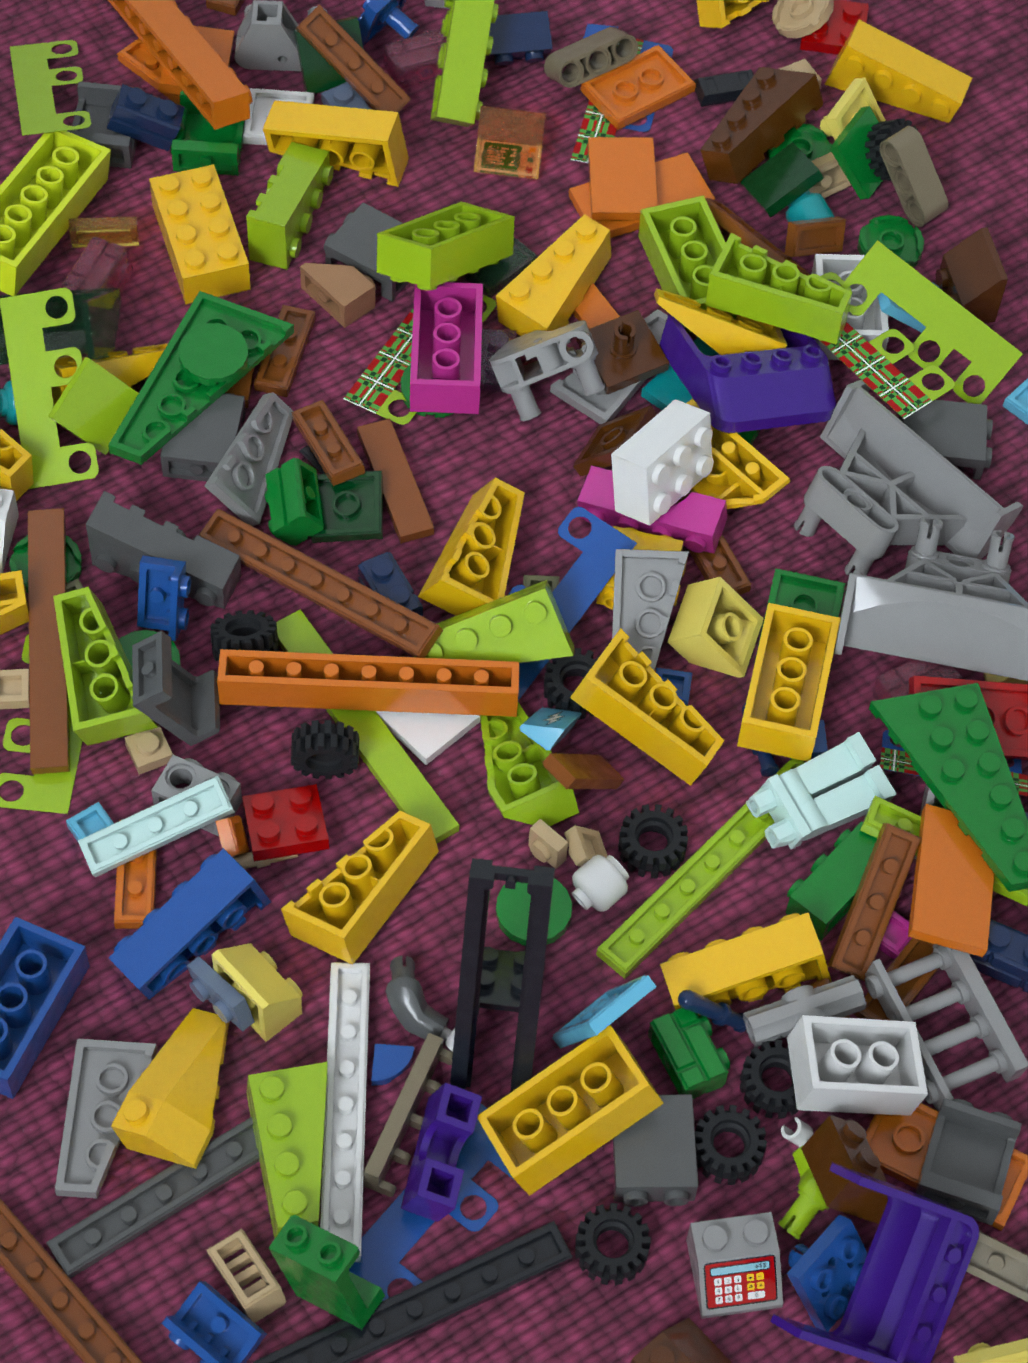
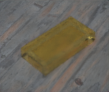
[69,216,139,248]

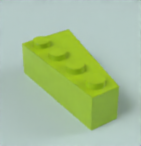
[431,0,498,127]
[246,142,334,270]
[425,580,574,663]
[53,587,159,746]
[246,1062,328,1239]

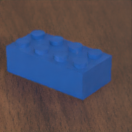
[0,917,90,1099]

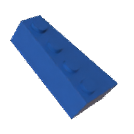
[109,848,271,1000]

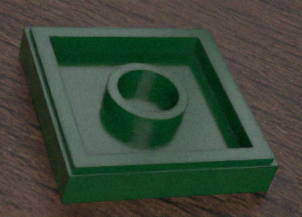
[293,16,364,93]
[740,142,824,218]
[311,471,383,543]

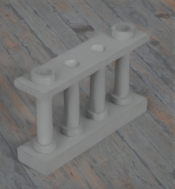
[865,944,1028,1111]

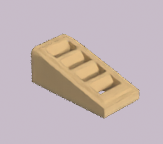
[206,1228,286,1323]

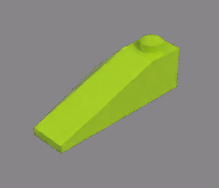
[480,702,579,826]

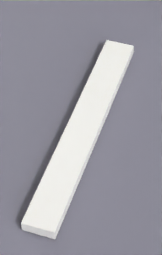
[320,962,370,1262]

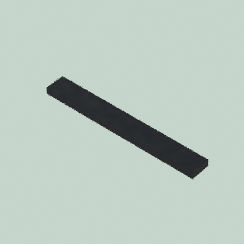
[253,1221,573,1363]

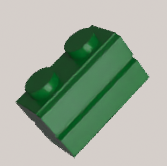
[264,458,324,546]
[648,1008,730,1100]

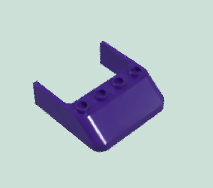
[659,314,836,433]
[770,1163,979,1363]

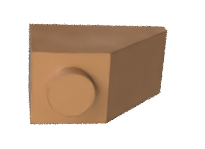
[300,263,376,328]

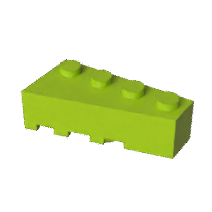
[705,233,853,345]

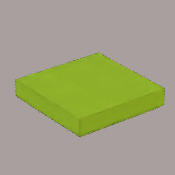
[48,357,139,455]

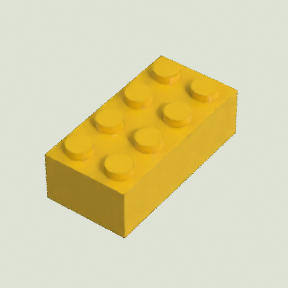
[149,164,251,304]
[737,603,840,761]
[477,1025,664,1196]

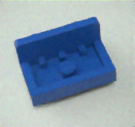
[137,556,191,642]
[162,1281,267,1363]

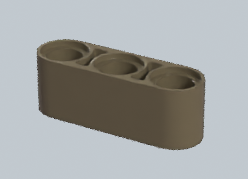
[544,27,638,88]
[880,126,948,227]

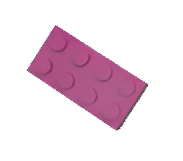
[410,282,483,414]

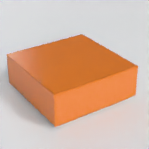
[215,815,249,856]

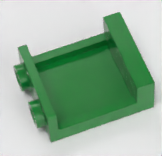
[171,91,245,176]
[269,1215,385,1330]

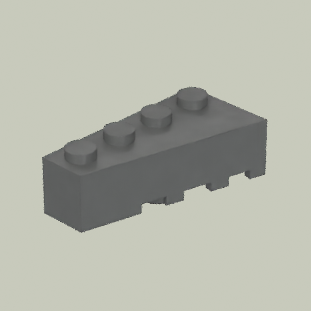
[86,491,242,609]

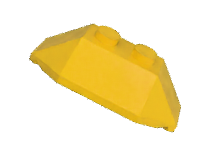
[687,398,790,509]

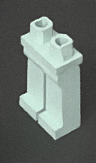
[746,732,897,850]

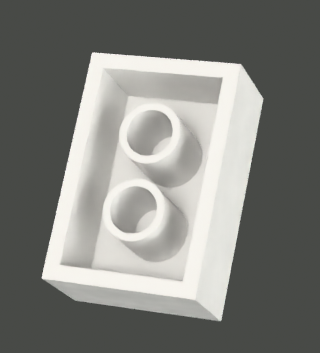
[811,254,889,360]
[611,399,714,526]
[787,1015,928,1116]

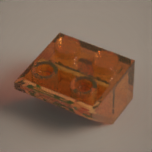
[474,105,548,180]

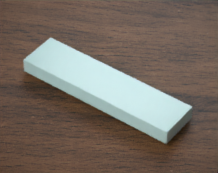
[78,776,235,877]

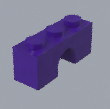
[400,1082,482,1222]

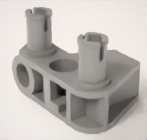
[235,0,328,71]
[489,320,605,421]

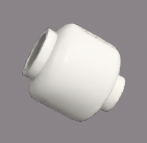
[572,855,629,912]

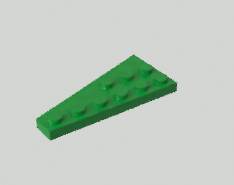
[108,291,294,465]
[869,683,1028,892]

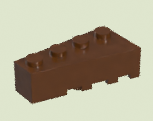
[700,67,824,184]

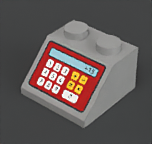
[686,1212,783,1319]

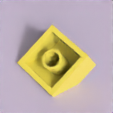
[667,577,764,678]
[212,943,303,1042]

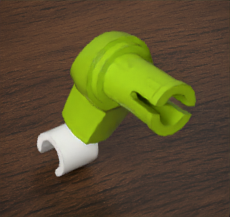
[778,1117,829,1239]

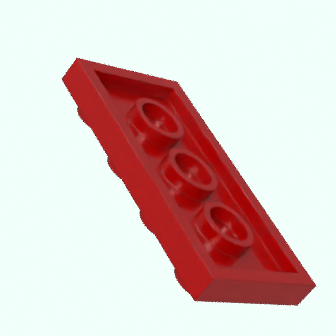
[909,675,1028,760]

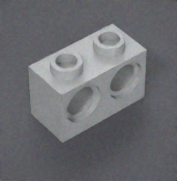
[151,755,242,836]

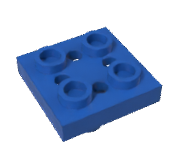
[358,0,420,46]
[787,1214,868,1331]

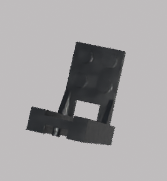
[450,858,555,1092]

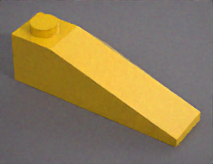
[654,288,787,355]

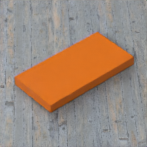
[568,152,715,238]
[908,804,994,957]
[866,1103,1028,1231]

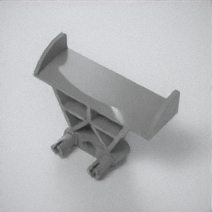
[794,380,1023,576]
[834,517,1028,681]

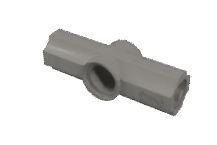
[743,975,866,1047]

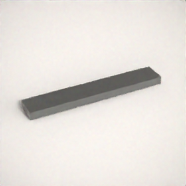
[46,1117,259,1279]

